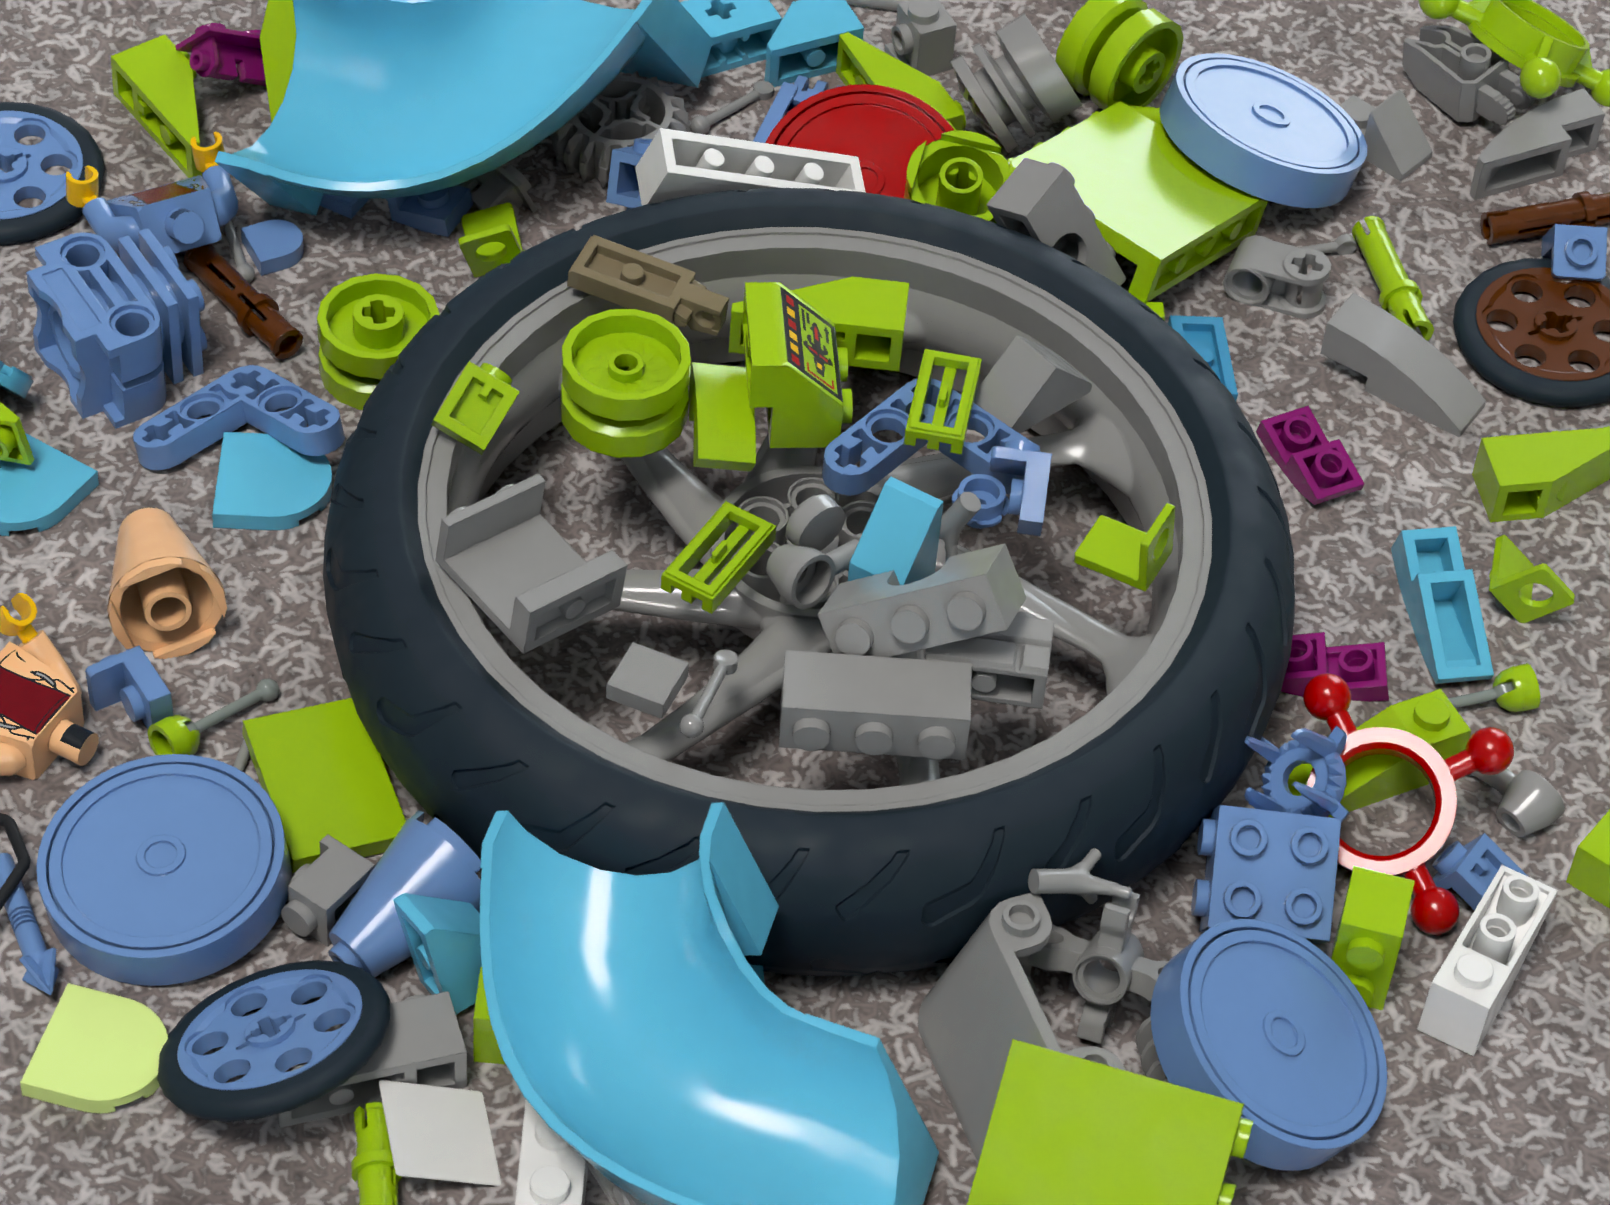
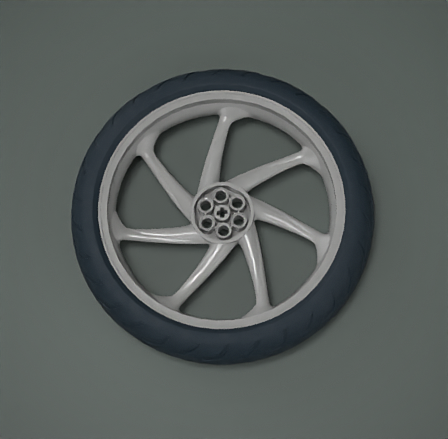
[323,188,1295,976]

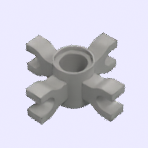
[1028,892,1169,1044]

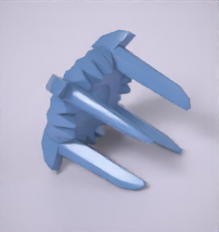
[1244,726,1350,823]

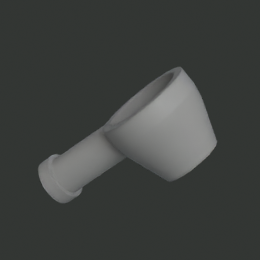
[766,533,862,610]
[1469,769,1565,837]

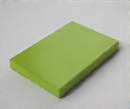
[242,698,406,873]

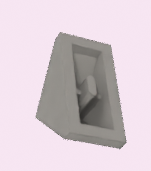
[973,335,1092,433]

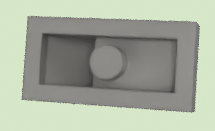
[1339,90,1433,182]

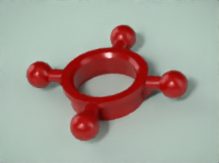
[1303,673,1514,935]

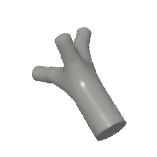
[939,492,981,561]
[1028,848,1132,904]

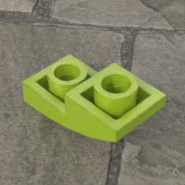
[689,362,756,472]

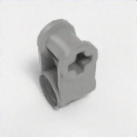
[1223,235,1331,319]

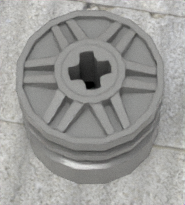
[950,13,1082,153]

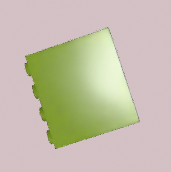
[1007,101,1268,303]
[967,1039,1254,1205]

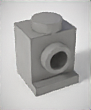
[884,0,957,76]
[281,834,375,947]

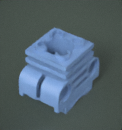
[26,228,207,429]

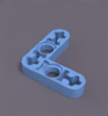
[133,365,345,470]
[822,378,1041,496]

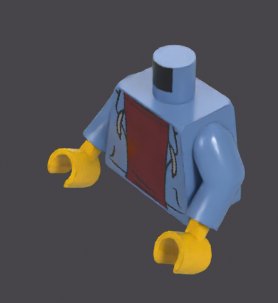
[66,132,238,254]

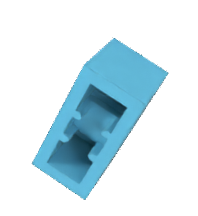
[680,0,782,78]

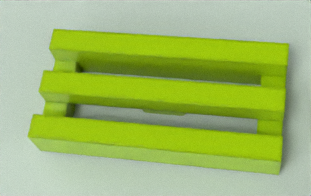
[904,349,982,455]
[661,501,777,614]

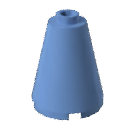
[328,811,481,978]

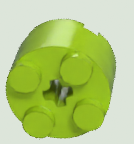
[904,130,1015,224]

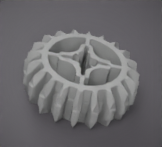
[550,71,691,189]

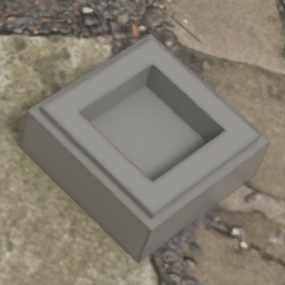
[606,642,689,719]

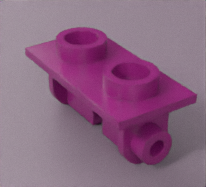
[175,23,266,87]

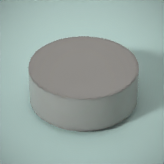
[786,494,845,551]

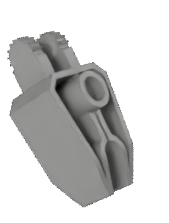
[1402,25,1537,126]

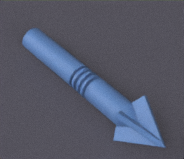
[0,853,59,995]

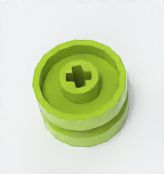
[1055,0,1184,110]
[317,273,440,410]
[561,309,691,458]

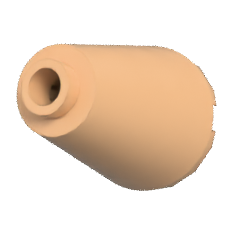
[107,508,227,659]

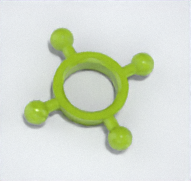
[1419,0,1610,107]

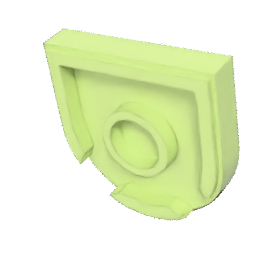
[20,983,168,1113]

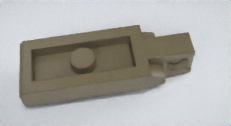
[567,235,729,336]

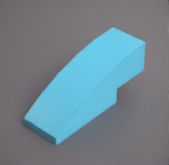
[1391,526,1494,684]

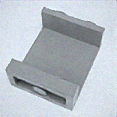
[435,473,627,654]

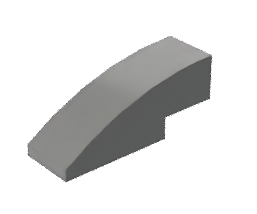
[1469,88,1605,200]
[1320,293,1486,438]

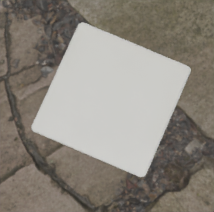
[379,1080,501,1186]

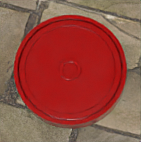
[765,84,954,198]

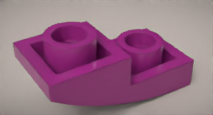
[1256,406,1365,505]
[1281,632,1389,702]

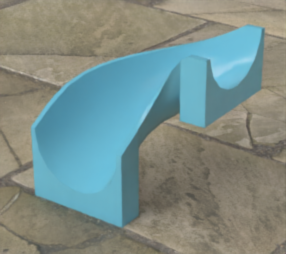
[215,0,713,216]
[480,802,939,1205]

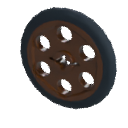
[1453,258,1610,407]

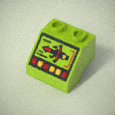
[742,282,853,448]

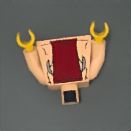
[0,593,99,780]

